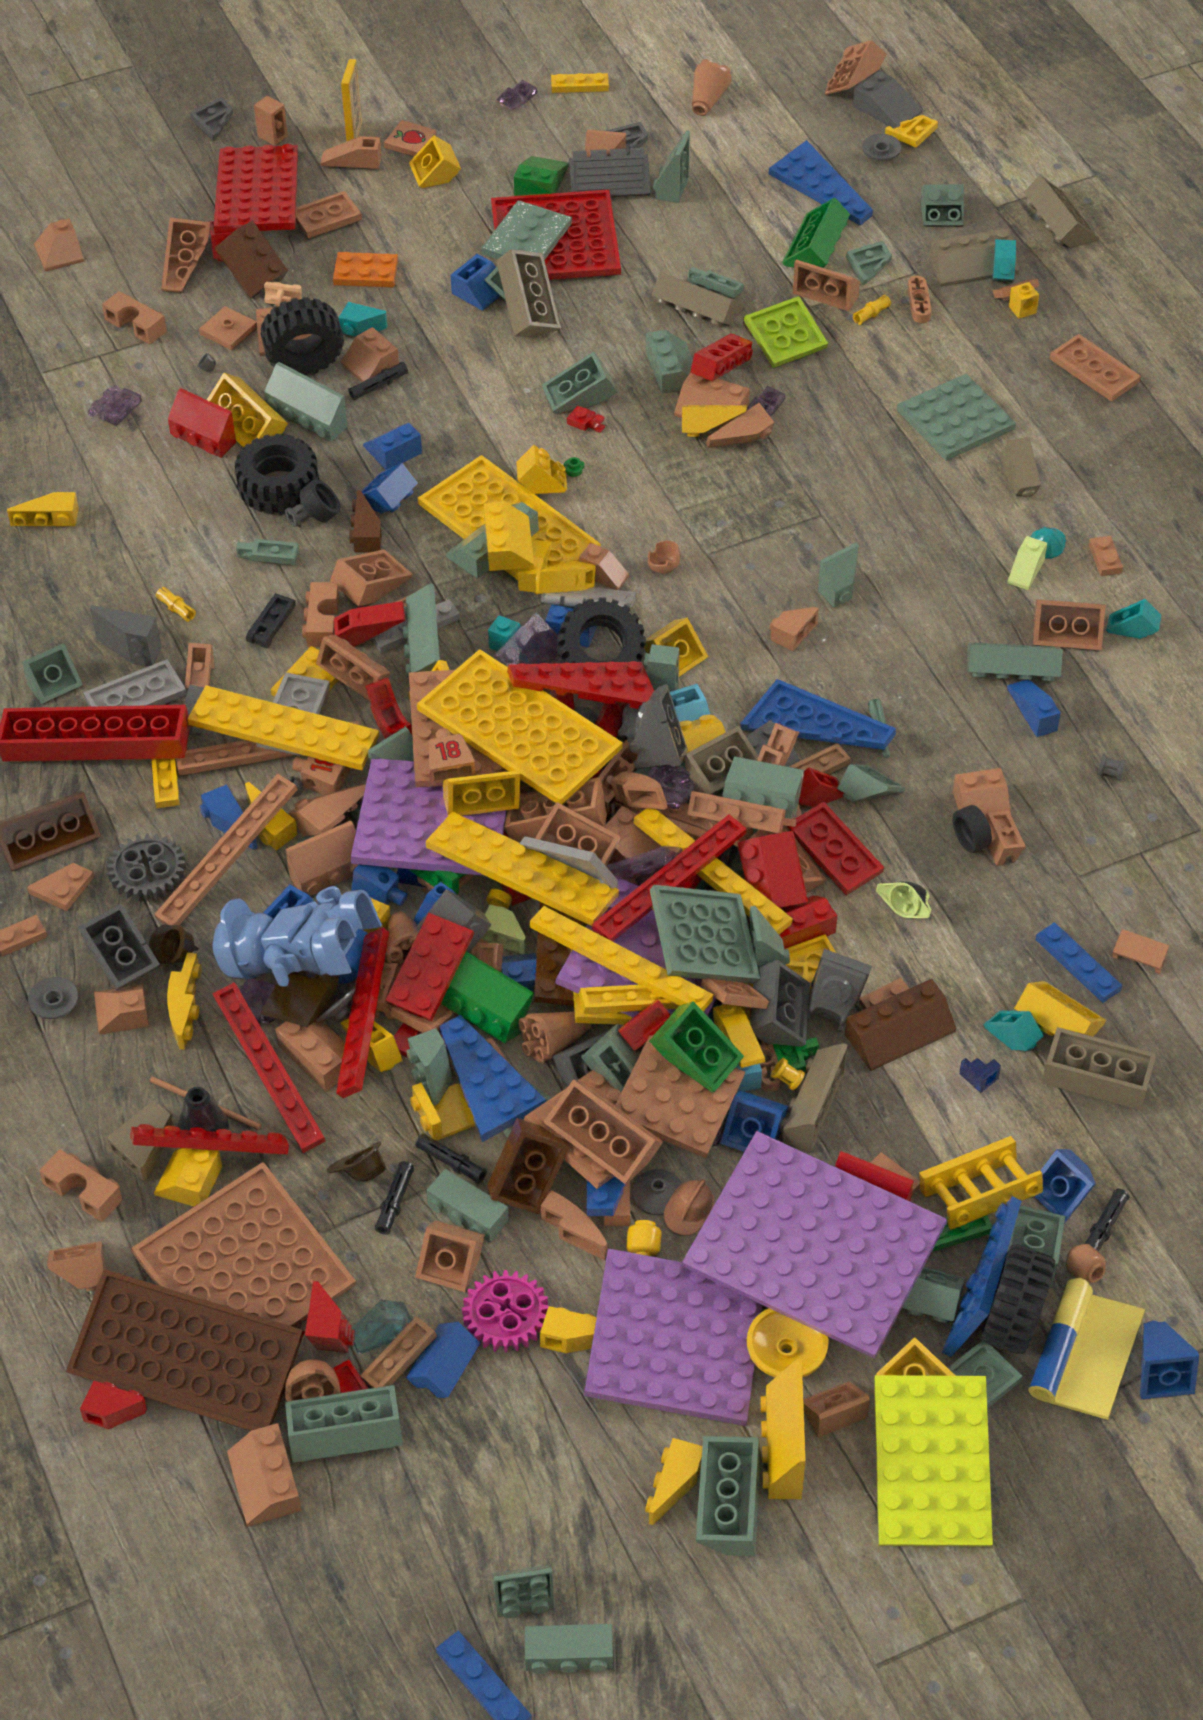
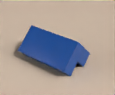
[406,1322,480,1398]

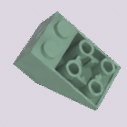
[492,1565,554,1618]

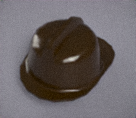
[149,925,199,964]
[327,1141,386,1182]

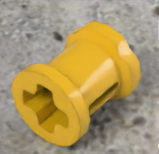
[771,1058,805,1090]

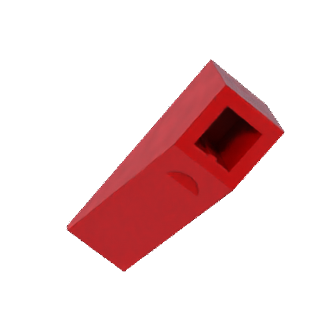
[334,601,405,647]

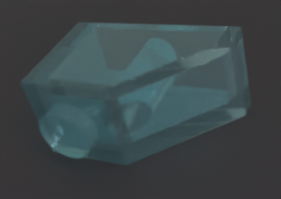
[352,1299,412,1354]

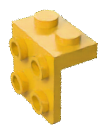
[410,1083,476,1141]

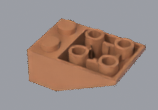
[824,40,887,95]

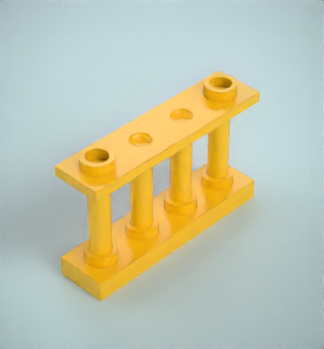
[919,1136,1043,1230]

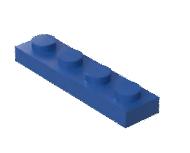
[1035,922,1122,1003]
[436,1630,532,1720]

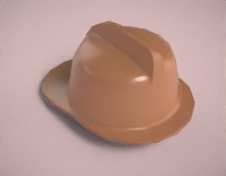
[664,1179,715,1236]

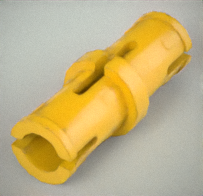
[853,295,891,325]
[156,587,196,622]

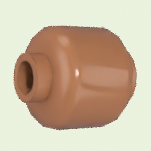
[1066,1244,1106,1283]

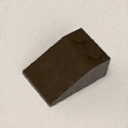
[261,971,339,1027]

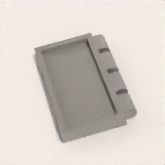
[541,587,636,612]
[520,836,618,889]

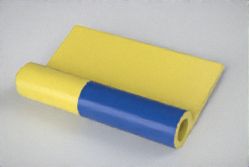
[1028,1278,1145,1420]

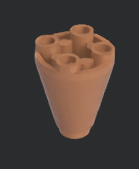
[692,59,732,116]
[386,912,419,967]
[518,1011,591,1063]

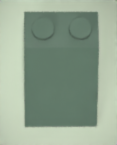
[653,130,690,203]
[541,352,618,414]
[1004,1205,1065,1289]

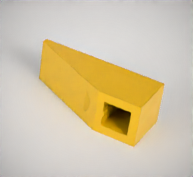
[7,492,79,526]
[535,560,596,594]
[540,1306,597,1353]
[645,1438,703,1525]

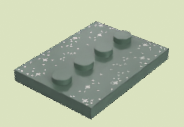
[481,200,572,260]

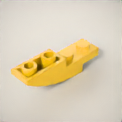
[167,953,202,1050]

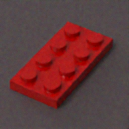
[787,801,885,896]
[385,913,474,1022]

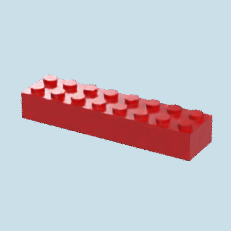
[0,705,191,762]

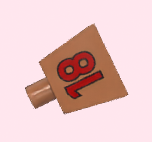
[428,728,476,785]
[292,757,351,795]

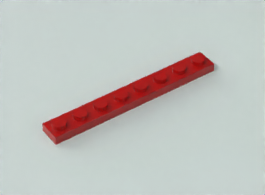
[592,814,747,942]
[336,927,389,1098]
[212,982,326,1153]

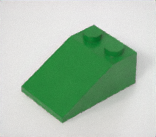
[514,156,569,196]
[649,1001,744,1093]

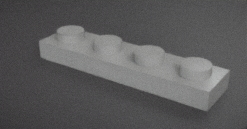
[371,599,460,653]

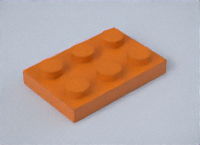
[333,252,398,287]

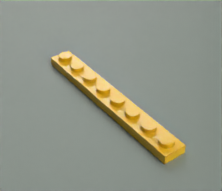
[633,808,793,934]
[530,906,714,1012]

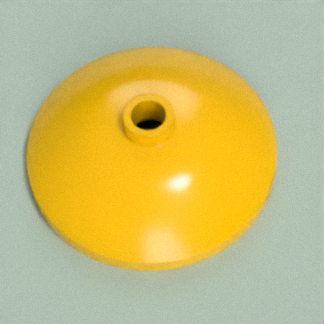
[747,1308,828,1378]

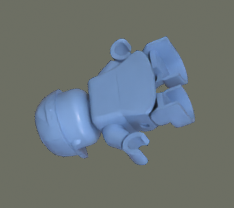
[213,886,382,986]

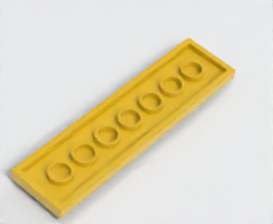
[188,685,379,770]
[426,811,619,926]

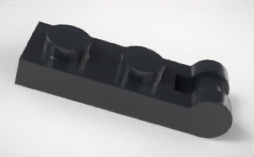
[246,593,296,649]

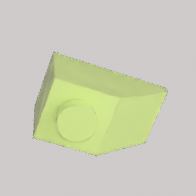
[1008,536,1047,590]
[481,904,526,954]

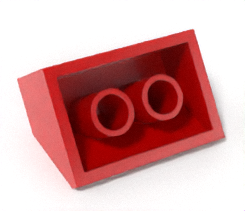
[168,388,236,458]
[737,831,808,909]
[749,895,838,949]
[835,1151,914,1202]
[305,1281,355,1353]

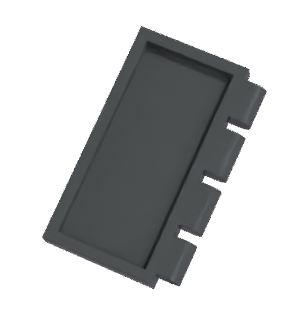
[569,147,650,197]

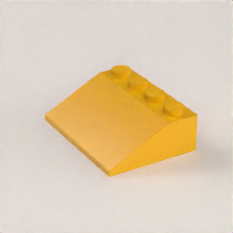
[760,1359,806,1499]

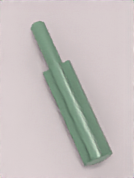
[868,699,890,758]

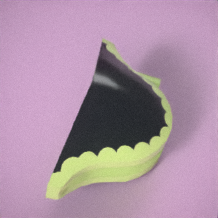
[876,881,931,918]

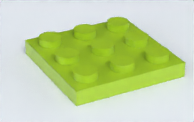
[744,296,828,368]

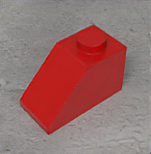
[799,767,844,808]

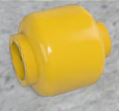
[626,1220,662,1256]

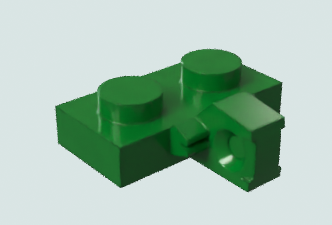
[773,1037,819,1072]

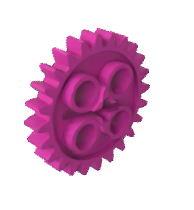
[462,1270,549,1353]

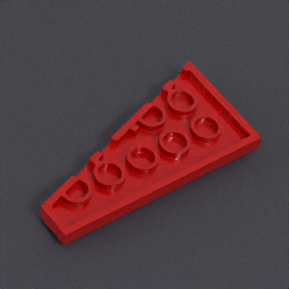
[507,661,654,709]

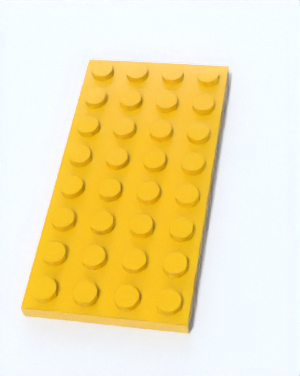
[418,455,601,595]
[417,649,623,805]

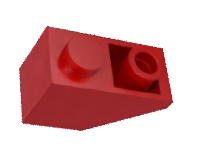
[80,1381,147,1429]

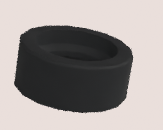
[300,479,341,523]
[952,805,992,853]

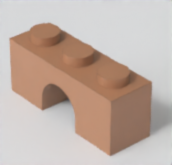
[102,291,167,344]
[302,582,339,647]
[39,1149,122,1222]

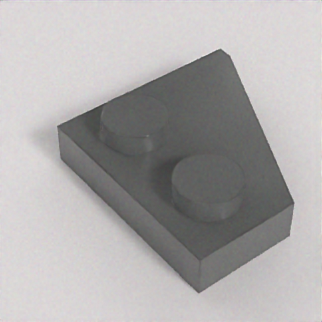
[190,97,233,141]
[606,122,648,155]

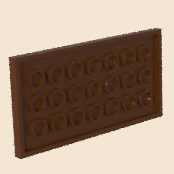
[66,1269,305,1431]

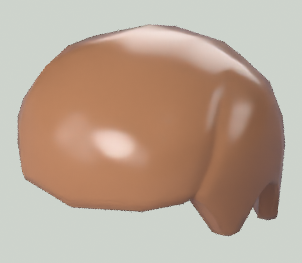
[648,540,681,574]

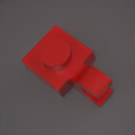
[567,406,605,432]

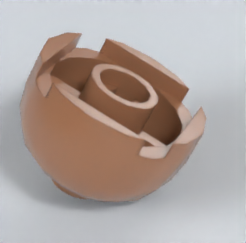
[285,1359,340,1402]

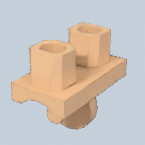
[264,282,302,307]

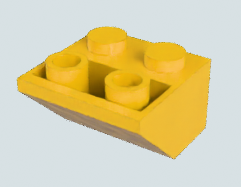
[516,445,567,494]

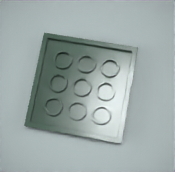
[897,374,1016,461]
[650,885,760,984]

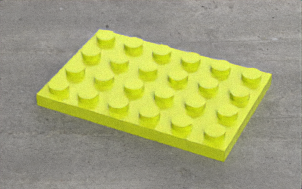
[874,1375,993,1547]

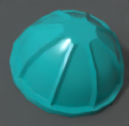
[1030,526,1066,559]

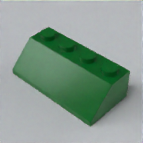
[782,197,850,268]
[441,952,534,1043]

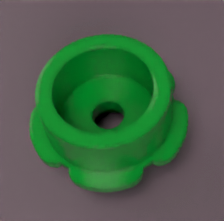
[564,457,585,477]

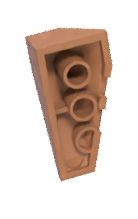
[161,218,210,293]
[289,782,367,837]

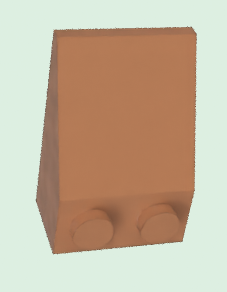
[330,550,413,606]
[605,806,675,882]

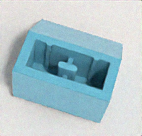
[670,684,710,722]

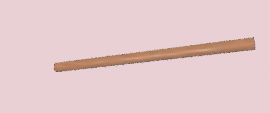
[150,1076,261,1130]

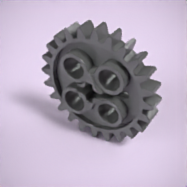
[107,833,186,902]

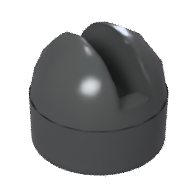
[198,353,216,372]
[287,776,303,797]

